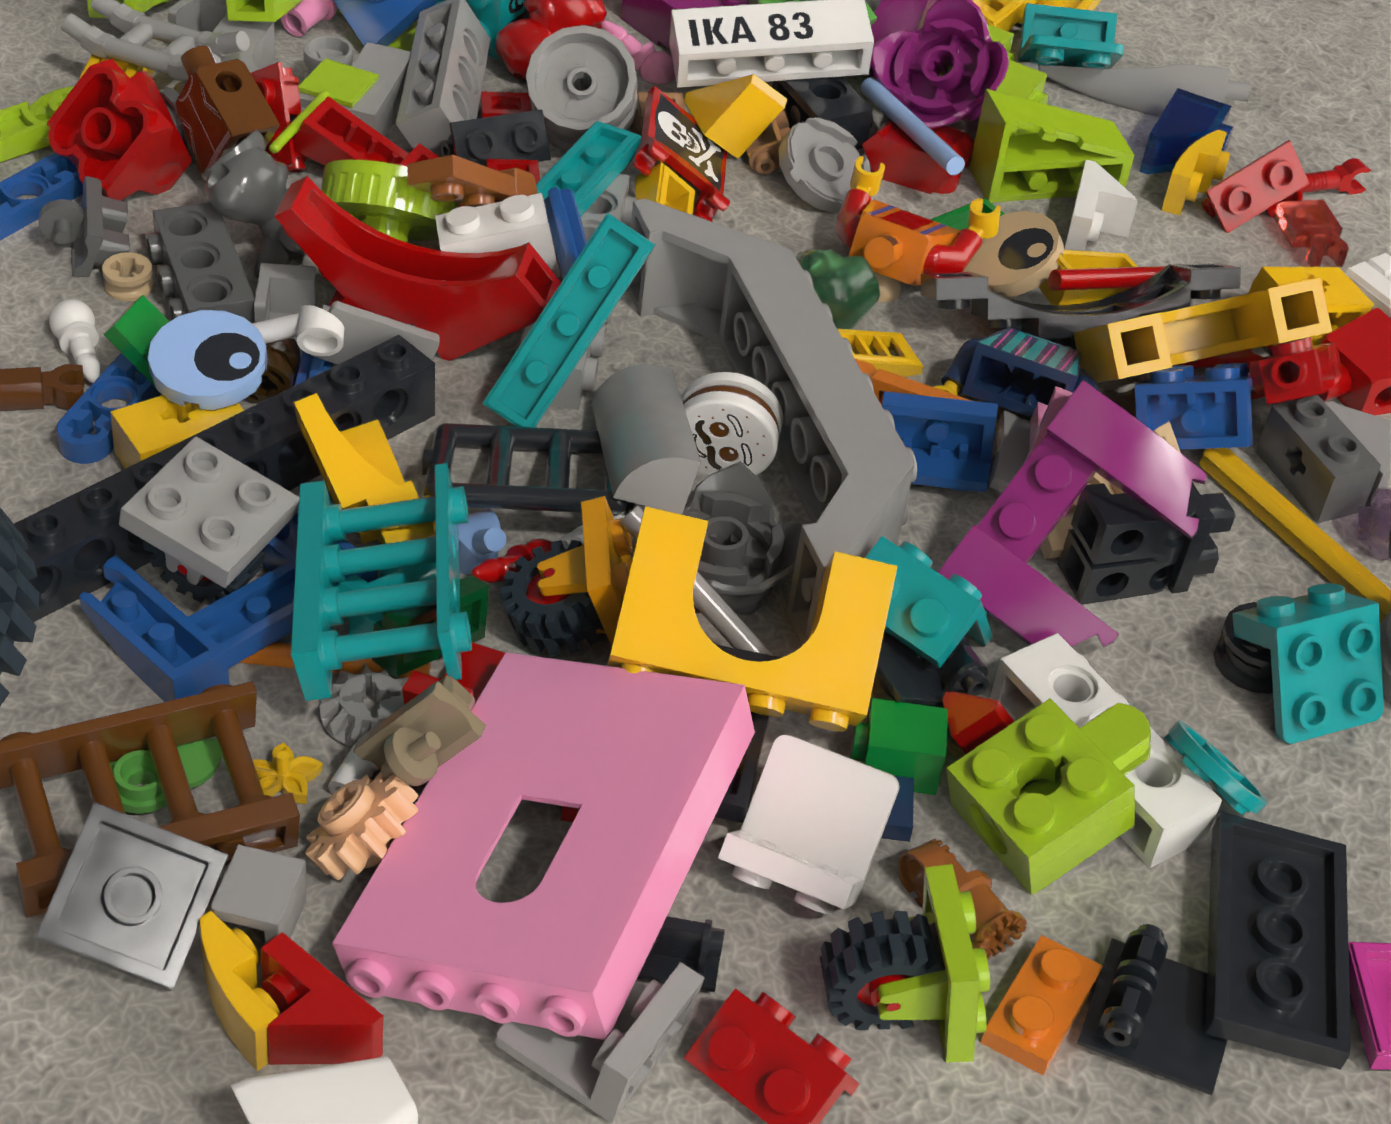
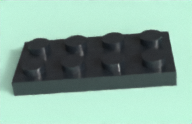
[1205,811,1351,1070]

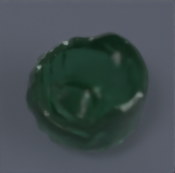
[796,249,880,330]

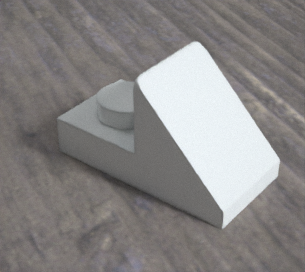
[1064,160,1138,251]

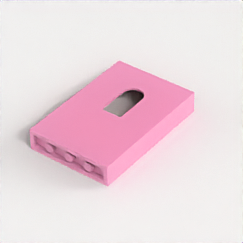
[332,652,755,1040]

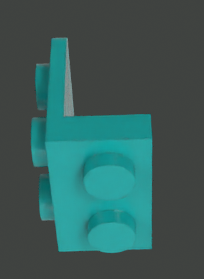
[1018,3,1124,70]
[865,536,993,668]
[1233,584,1384,744]

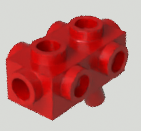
[1250,337,1342,405]

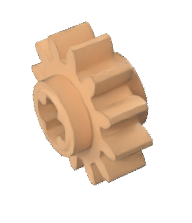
[305,771,418,880]

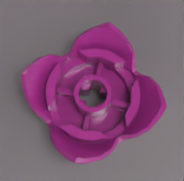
[871,0,1009,129]

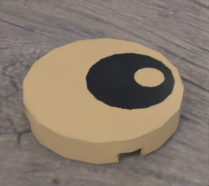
[964,211,1064,297]

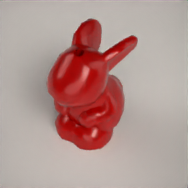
[496,0,607,80]

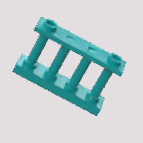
[291,463,472,701]

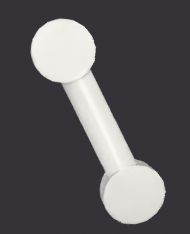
[252,305,345,356]

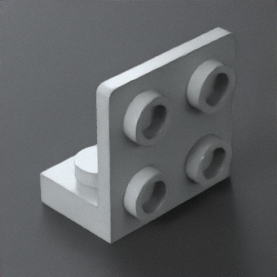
[495,962,705,1123]

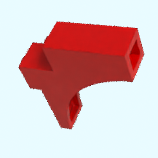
[274,176,561,361]

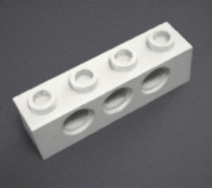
[990,633,1222,868]

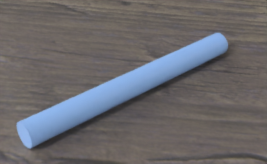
[861,78,965,175]

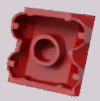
[862,119,975,195]

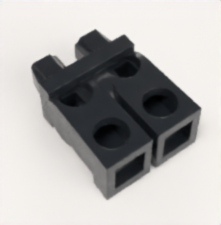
[1058,482,1235,605]

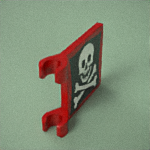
[631,85,730,222]

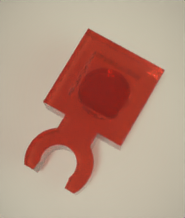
[1273,199,1349,267]

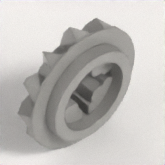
[320,663,409,747]

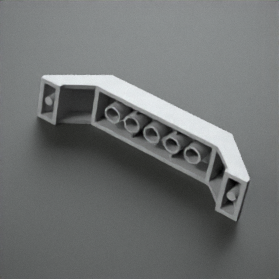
[627,199,917,645]

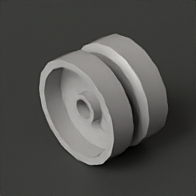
[526,25,638,151]

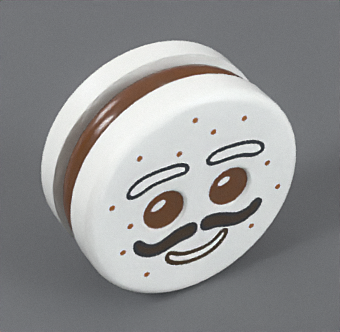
[681,372,783,476]

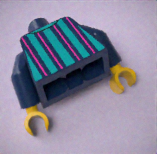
[934,328,1099,418]

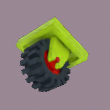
[819,864,990,1063]

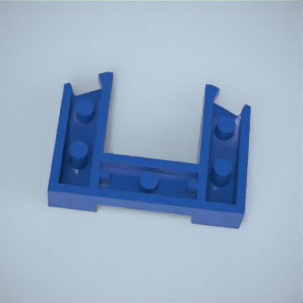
[79,504,378,702]

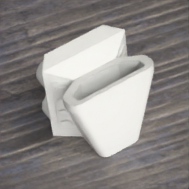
[230,1056,418,1124]

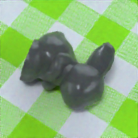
[201,129,306,278]

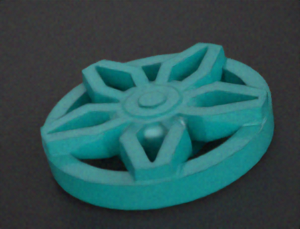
[1164,720,1268,815]

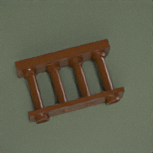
[0,681,300,918]

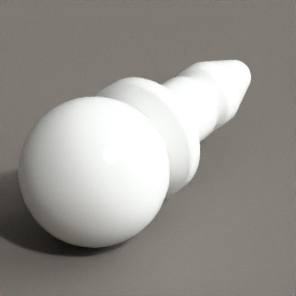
[49,299,100,384]

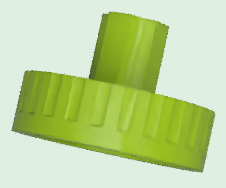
[321,160,460,242]

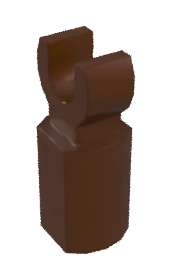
[0,364,84,411]

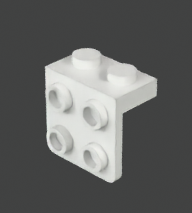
[718,735,899,915]

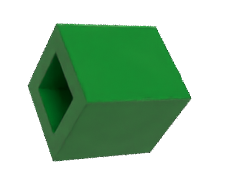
[850,698,948,795]

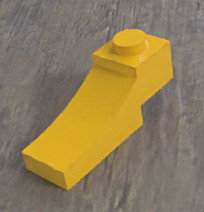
[294,393,436,544]

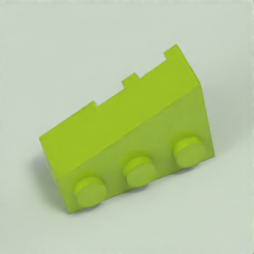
[969,89,1134,203]

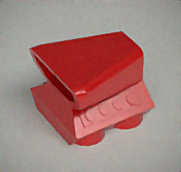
[47,59,192,201]

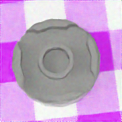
[778,118,871,213]

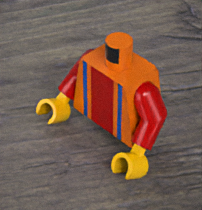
[835,156,1001,286]

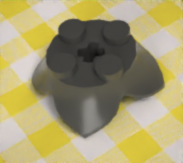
[635,461,803,615]

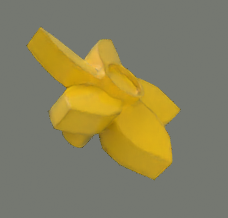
[253,742,323,804]

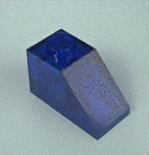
[1139,88,1234,175]

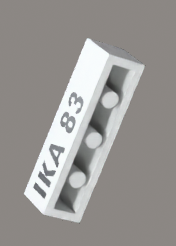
[669,0,874,88]

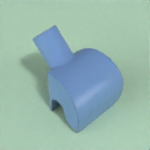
[435,508,506,575]

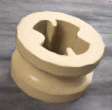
[102,252,153,301]

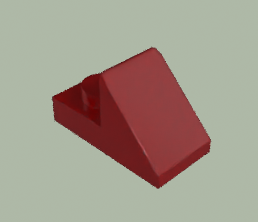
[261,932,383,1065]

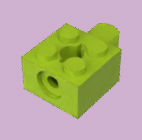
[947,698,1151,895]

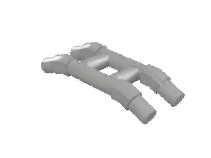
[61,0,250,81]

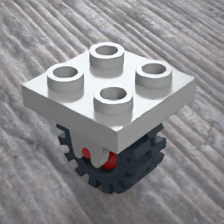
[119,436,300,604]

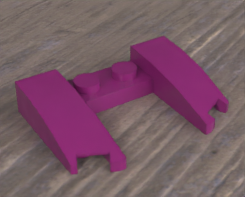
[938,380,1207,648]

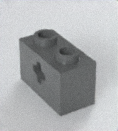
[1256,395,1381,524]

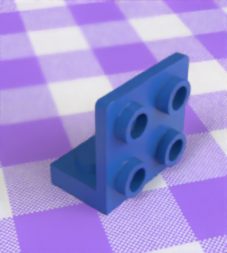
[1135,363,1254,449]

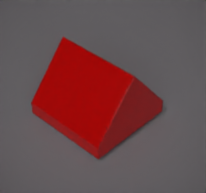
[942,691,1014,754]

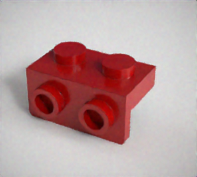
[684,988,860,1124]

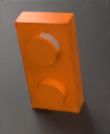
[980,935,1103,1076]

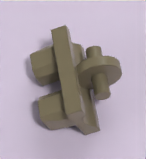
[353,675,486,787]

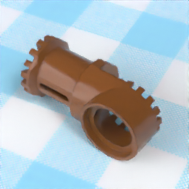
[897,838,1027,960]

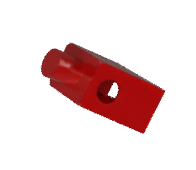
[1318,308,1391,416]

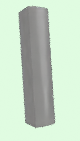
[592,364,701,515]

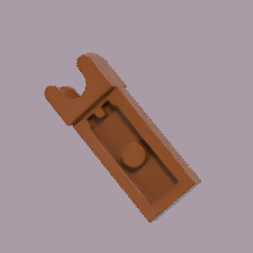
[407,155,537,207]

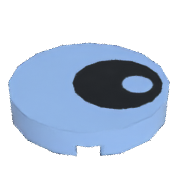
[148,310,268,410]

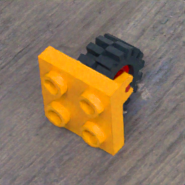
[500,496,633,656]

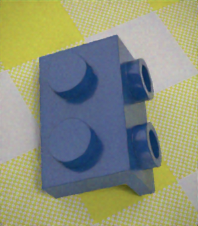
[882,391,998,492]

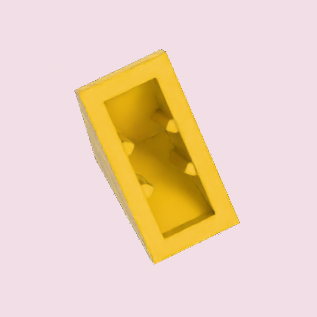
[684,74,787,159]

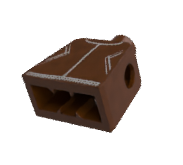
[176,45,280,183]

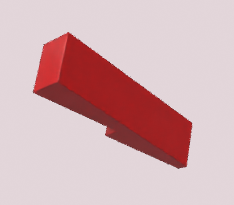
[293,96,462,207]

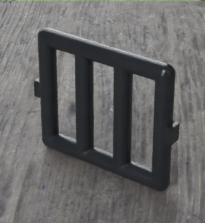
[422,423,628,514]

